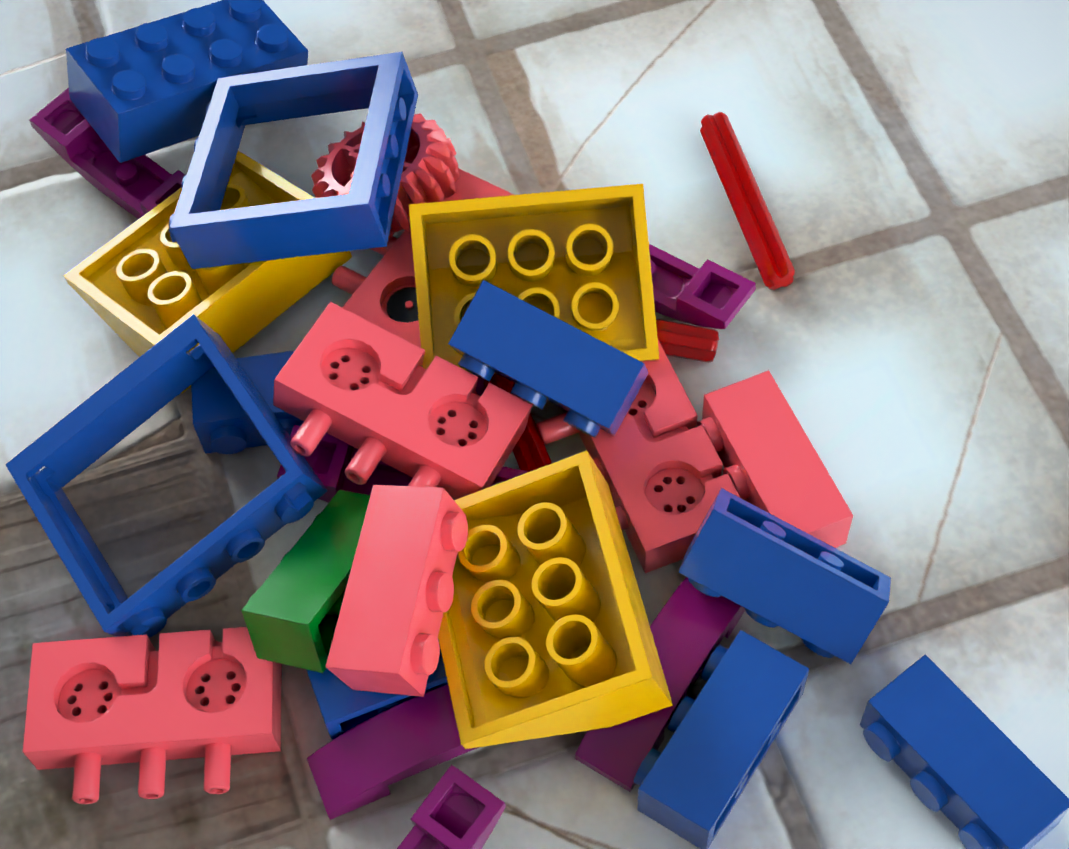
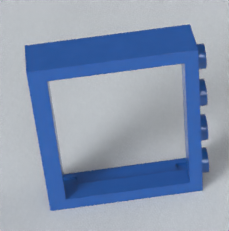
[169,52,418,269]
[5,314,327,638]

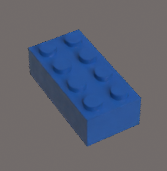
[66,0,308,163]

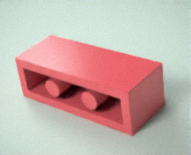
[697,370,853,548]
[325,485,468,697]

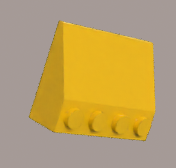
[64,151,352,394]
[408,184,659,376]
[438,450,673,749]

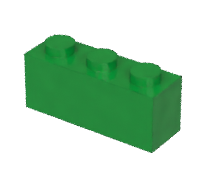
[241,490,370,673]

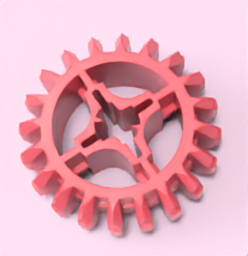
[311,113,460,241]

